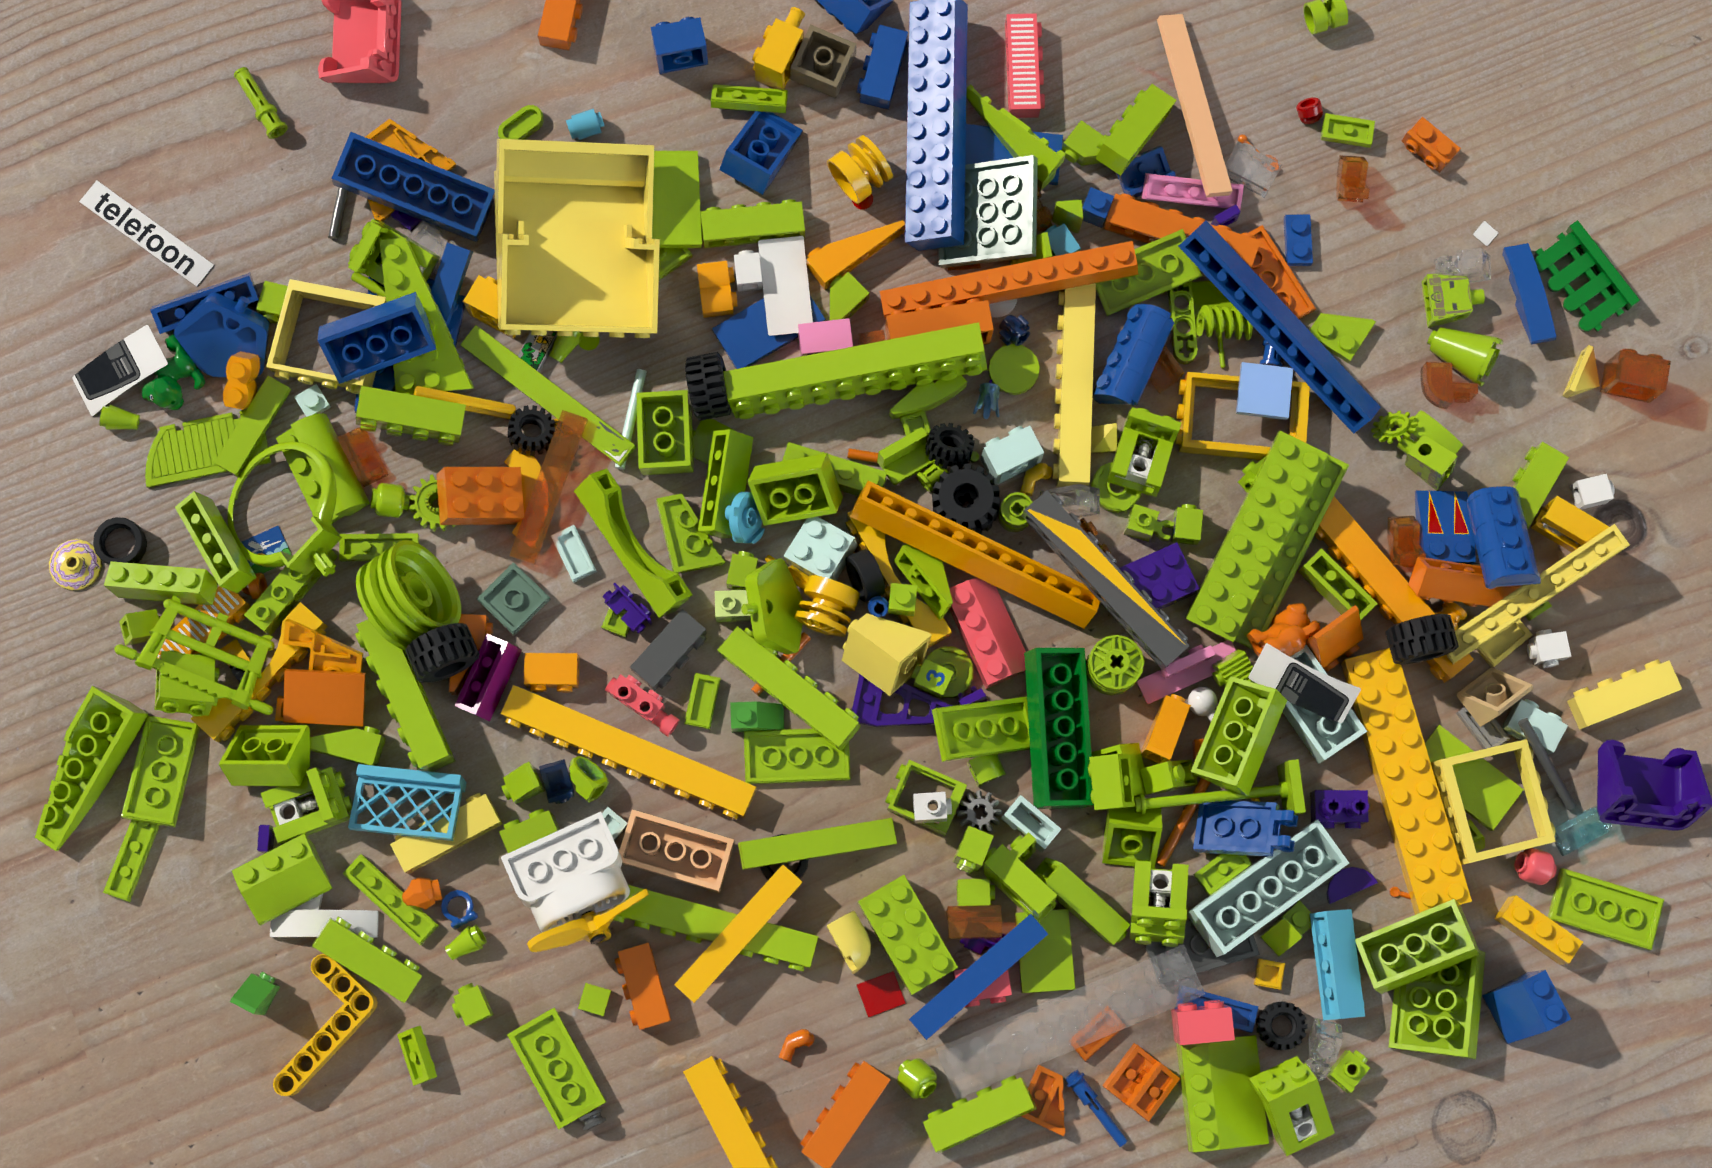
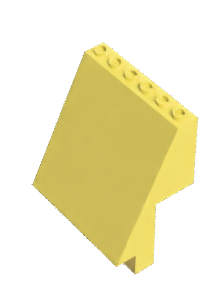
[494,139,660,338]

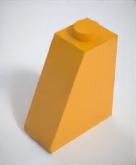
[1141,694,1191,764]

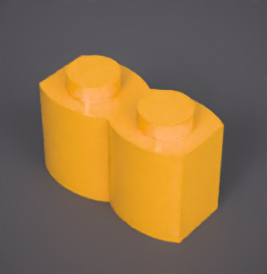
[697,261,738,318]
[223,351,260,410]

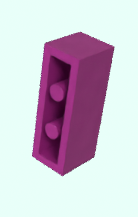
[454,634,522,722]

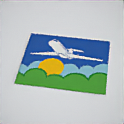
[241,525,291,574]

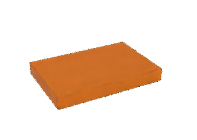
[283,669,366,726]

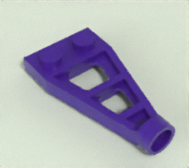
[852,674,955,727]

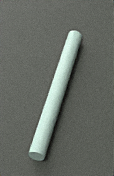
[615,369,647,470]

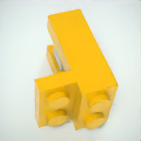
[1531,496,1609,552]

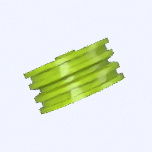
[356,540,461,650]

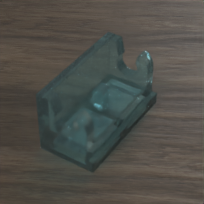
[1554,805,1612,856]

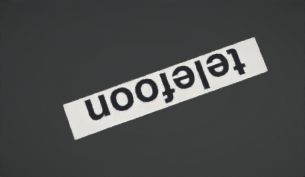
[79,180,214,287]

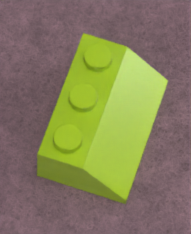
[218,725,310,786]
[232,834,333,926]

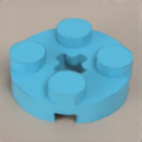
[725,492,765,544]

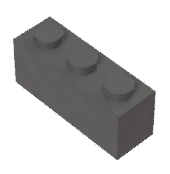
[630,609,707,691]

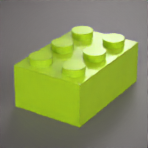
[636,390,694,475]
[748,453,843,526]

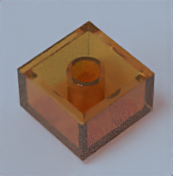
[1600,349,1671,403]

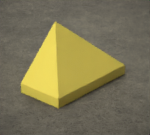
[1562,345,1600,398]

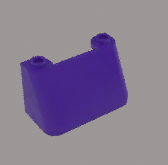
[1597,740,1712,831]

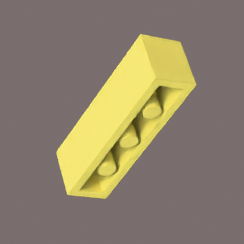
[1567,659,1682,730]
[390,793,503,874]

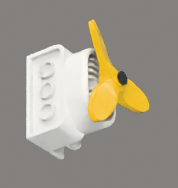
[501,812,649,952]

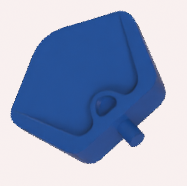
[174,293,270,377]

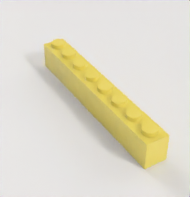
[1052,283,1096,488]

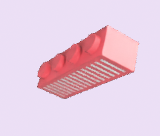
[1005,13,1045,118]

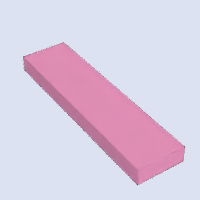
[1142,173,1244,210]

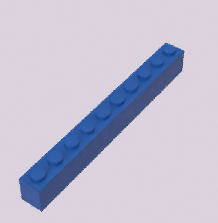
[1178,220,1381,434]

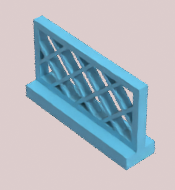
[348,764,467,841]

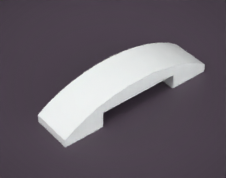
[270,910,379,938]

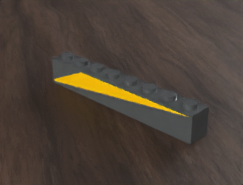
[1022,490,1189,670]

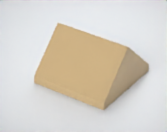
[1457,667,1533,727]

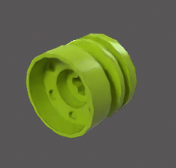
[1086,635,1144,696]

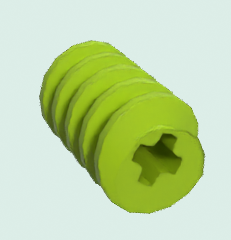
[1196,305,1253,340]

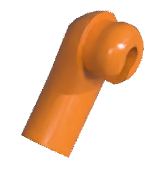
[778,1029,815,1062]

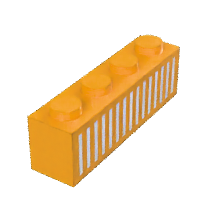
[157,586,251,658]

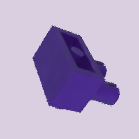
[1310,790,1369,829]

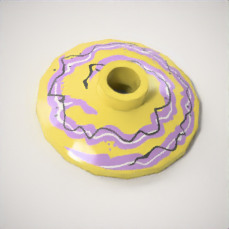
[49,539,102,591]

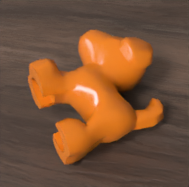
[1247,603,1320,657]

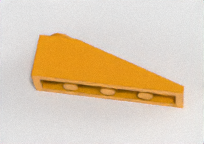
[806,220,905,290]

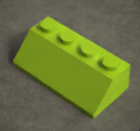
[1191,676,1287,796]

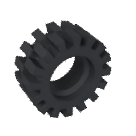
[507,405,555,456]
[925,423,975,469]
[1256,1001,1308,1050]

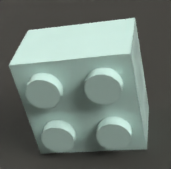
[980,426,1044,485]
[783,516,858,581]

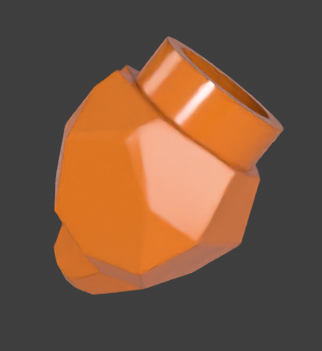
[402,877,442,909]

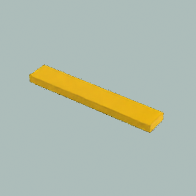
[674,865,803,1003]

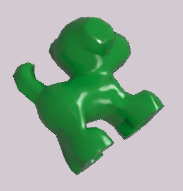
[142,335,205,411]

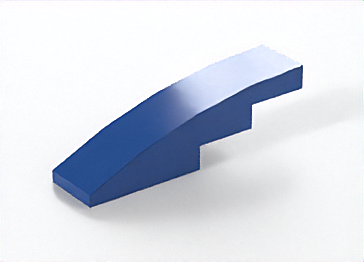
[1502,243,1557,345]

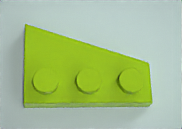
[656,493,725,574]

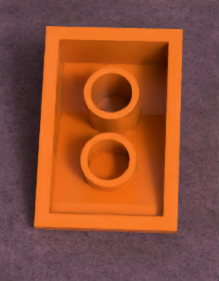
[1306,605,1364,672]

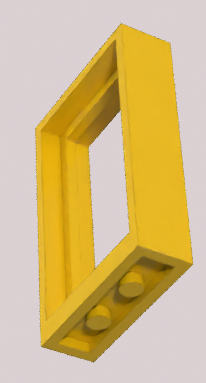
[1175,372,1310,460]

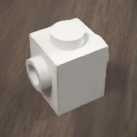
[1527,629,1571,668]
[913,792,952,823]

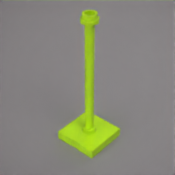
[1134,759,1306,816]

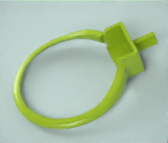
[227,442,342,577]

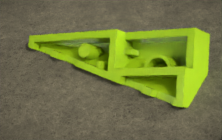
[966,84,1066,192]

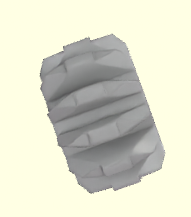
[957,790,1002,833]

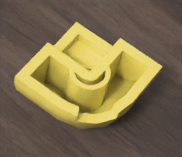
[827,911,871,974]

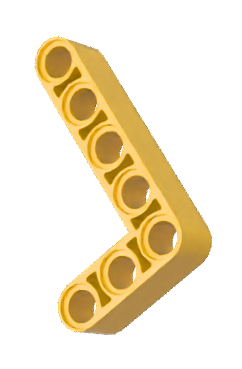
[273,954,378,1096]

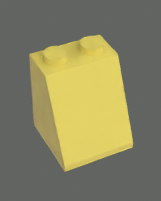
[841,613,932,696]

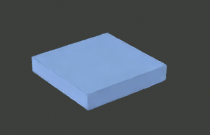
[1236,362,1293,420]

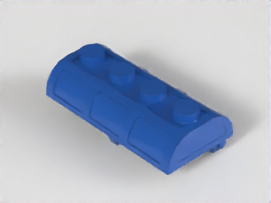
[1092,304,1174,406]
[1467,486,1541,589]

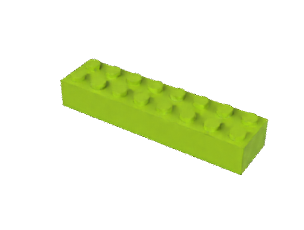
[1185,431,1328,642]

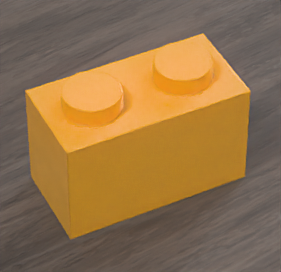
[524,653,580,693]

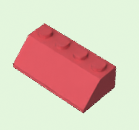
[949,578,1026,689]

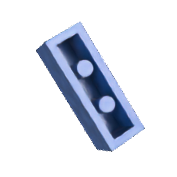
[857,25,908,110]

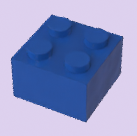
[651,17,708,74]

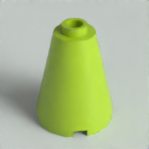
[1427,327,1503,387]

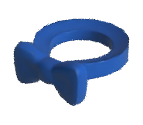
[441,890,478,930]

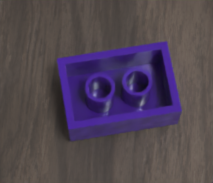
[1119,542,1200,611]

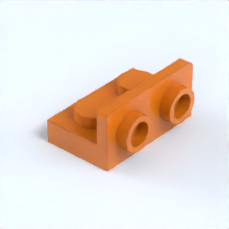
[1402,117,1461,173]

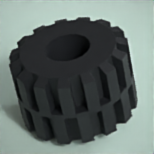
[932,464,1000,534]

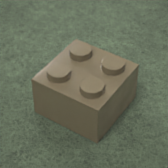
[790,24,857,98]

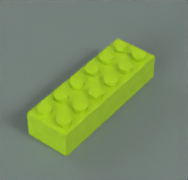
[355,619,456,772]

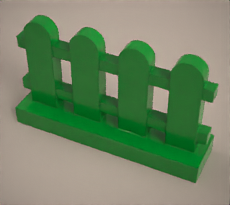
[1535,220,1640,332]

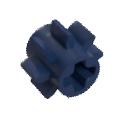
[999,315,1030,346]

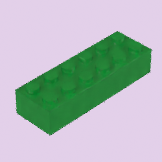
[1024,648,1094,809]

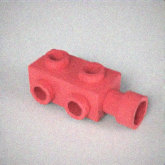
[605,674,680,737]

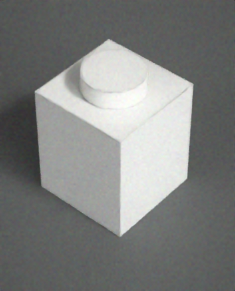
[734,250,763,292]
[1570,474,1615,510]

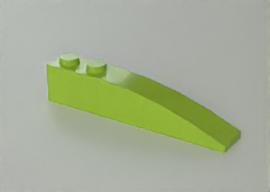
[35,686,148,851]

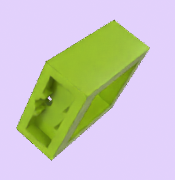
[885,760,967,835]

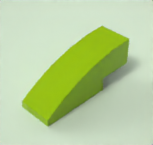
[889,375,967,420]

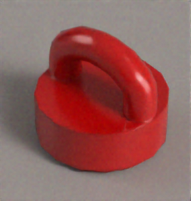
[1296,97,1323,124]

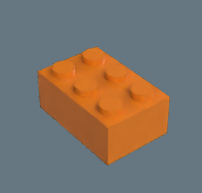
[436,467,524,525]

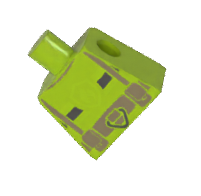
[1422,274,1485,328]
[1397,435,1458,491]

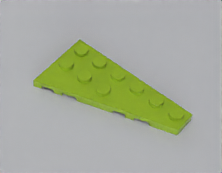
[379,238,474,394]

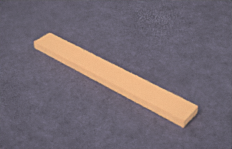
[1157,14,1233,198]

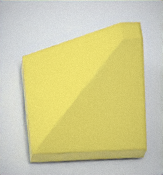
[1091,423,1117,453]

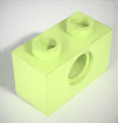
[715,590,751,622]

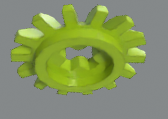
[1371,411,1418,444]

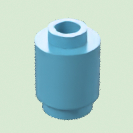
[566,108,605,140]

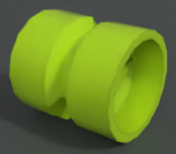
[1303,0,1348,35]
[998,492,1033,532]

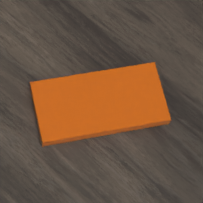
[1249,225,1316,320]

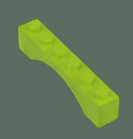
[574,468,693,618]

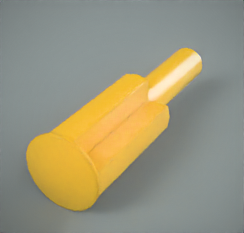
[765,555,809,590]

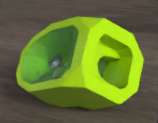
[569,756,609,803]

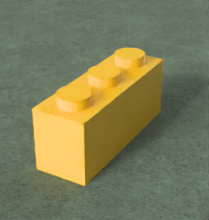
[1494,895,1583,965]

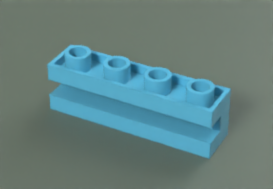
[1310,909,1365,1021]

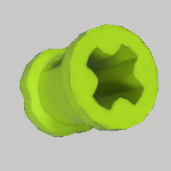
[916,460,949,492]

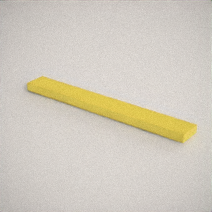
[1447,524,1630,664]

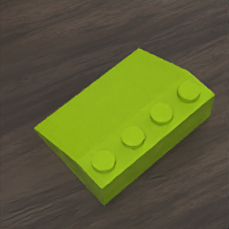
[1388,950,1486,1059]
[1176,1035,1269,1152]

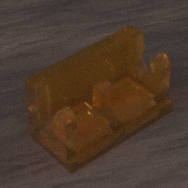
[337,427,389,488]

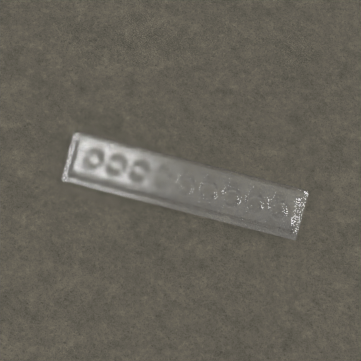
[935,944,1206,1099]

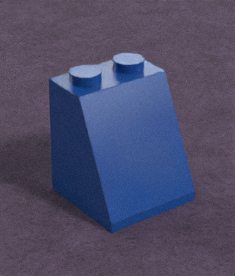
[1482,970,1571,1044]

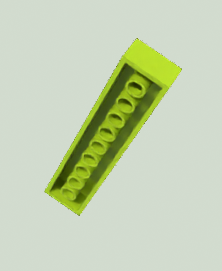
[723,322,987,419]

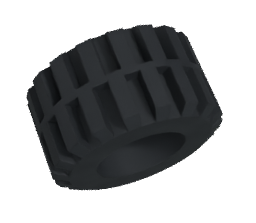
[685,352,732,421]
[1386,614,1459,665]
[405,623,480,682]

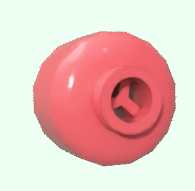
[1514,848,1557,885]

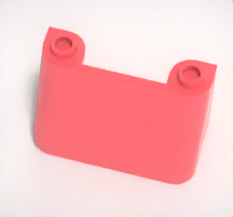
[318,0,402,83]

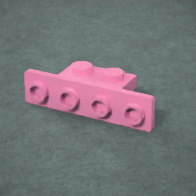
[1137,640,1236,704]

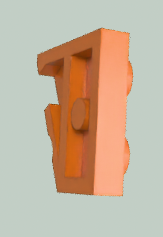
[1021,1064,1065,1136]

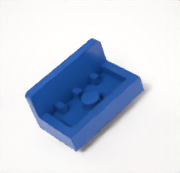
[1117,146,1176,197]

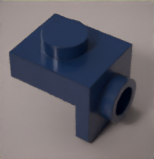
[539,759,574,804]

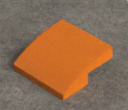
[1102,1043,1180,1122]

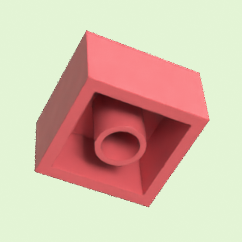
[1171,1000,1235,1045]

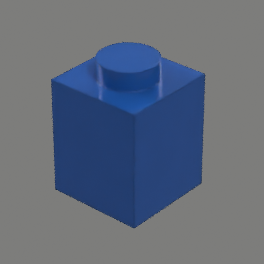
[1082,187,1114,228]

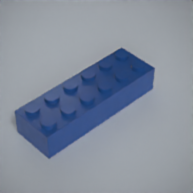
[331,132,495,242]

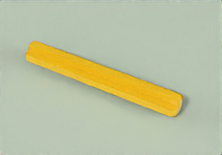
[413,386,516,419]

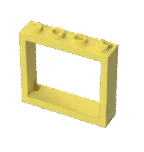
[266,279,386,394]
[1431,739,1556,865]

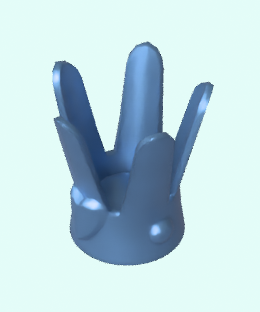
[973,380,1000,419]

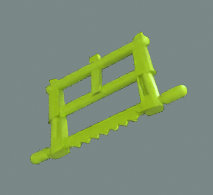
[114,595,275,715]

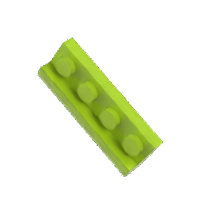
[276,413,370,524]

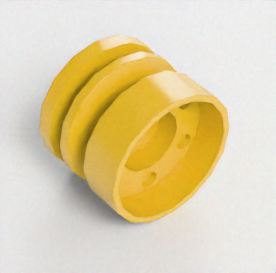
[827,135,893,204]
[794,575,860,637]

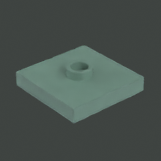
[477,562,551,636]

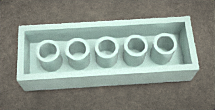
[1187,820,1349,957]

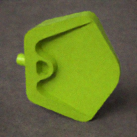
[741,558,804,655]

